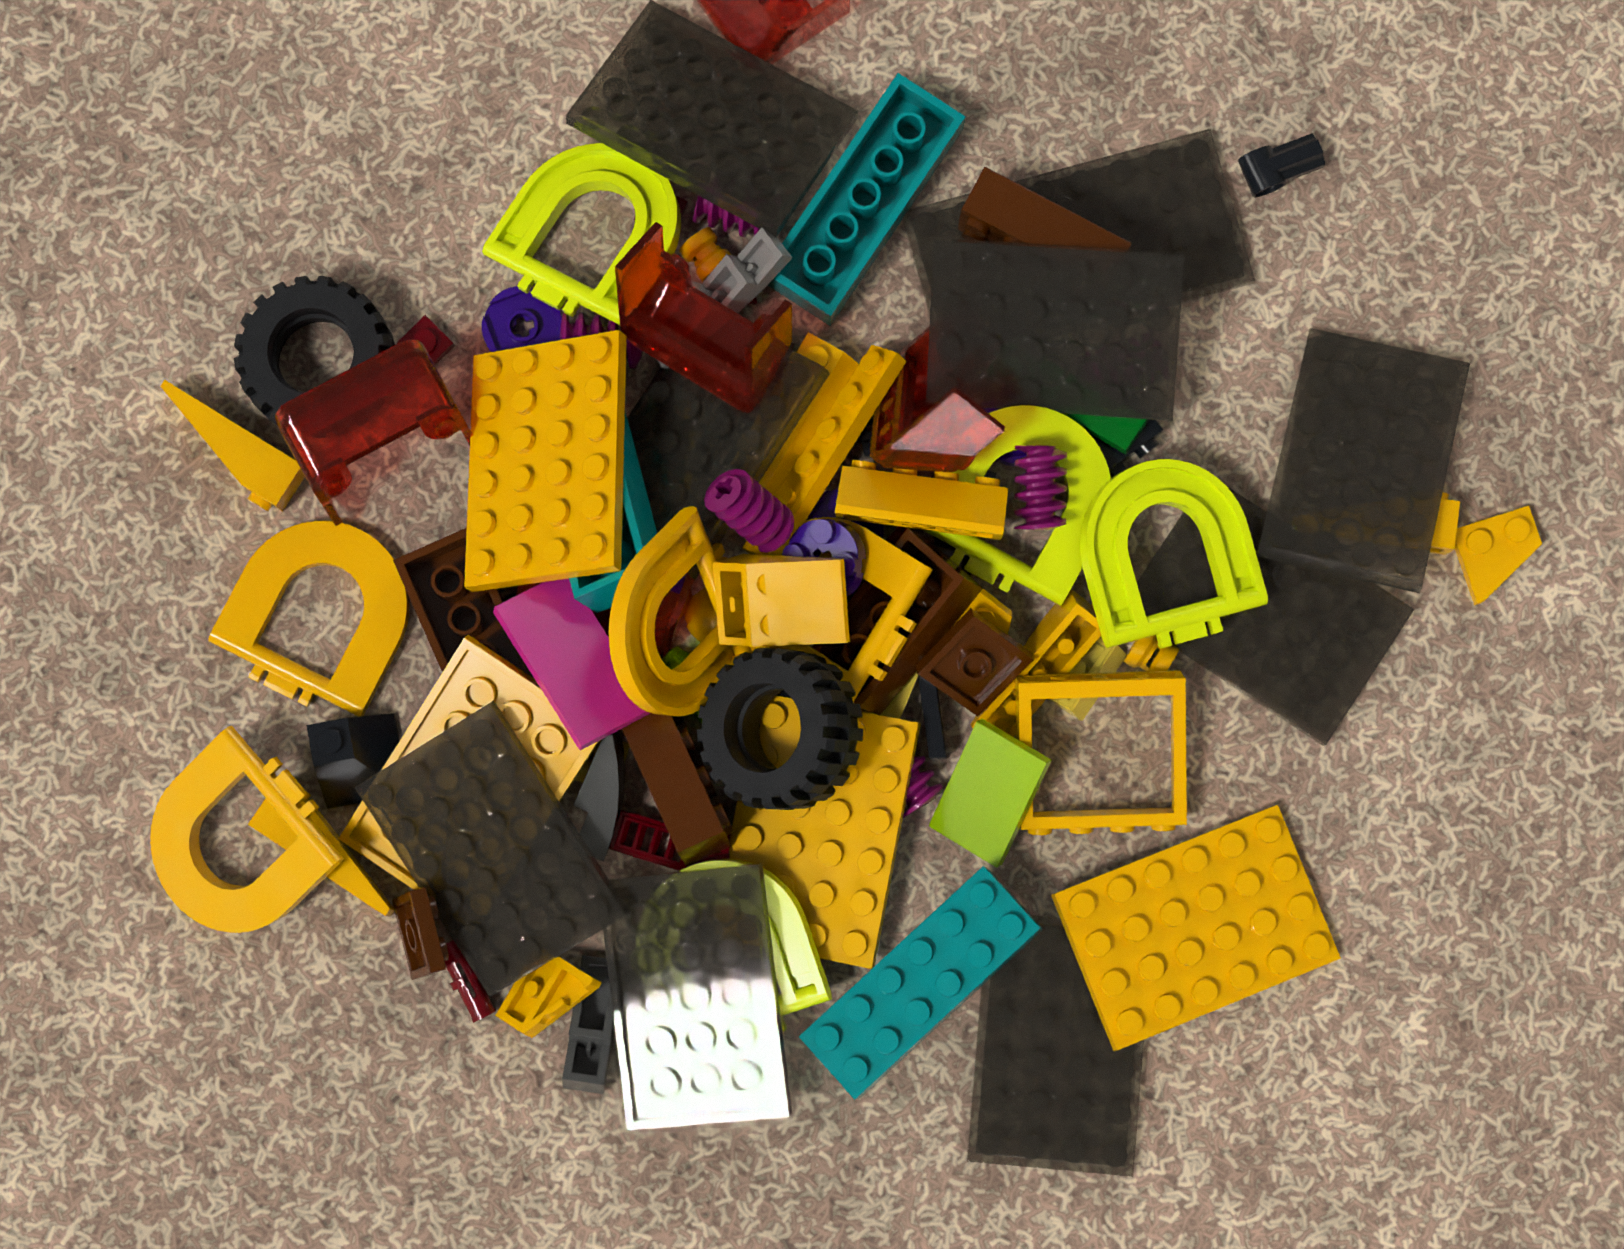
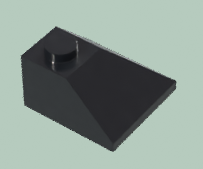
[306,713,400,809]

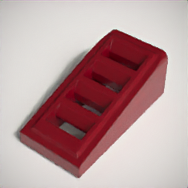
[609,810,686,871]

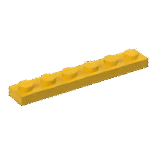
[742,345,907,556]

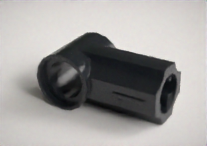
[1238,133,1325,198]

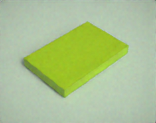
[929,719,1052,868]

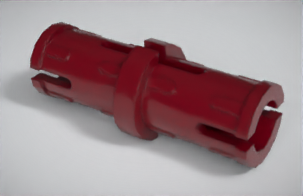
[445,937,497,1023]

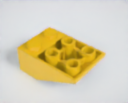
[713,554,850,647]

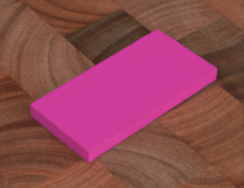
[493,579,650,751]

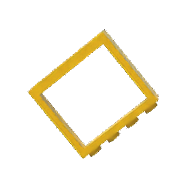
[1015,670,1187,835]

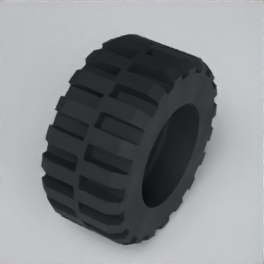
[234,276,397,438]
[697,648,863,810]

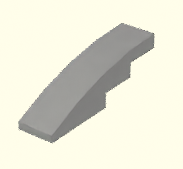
[642,227,792,369]

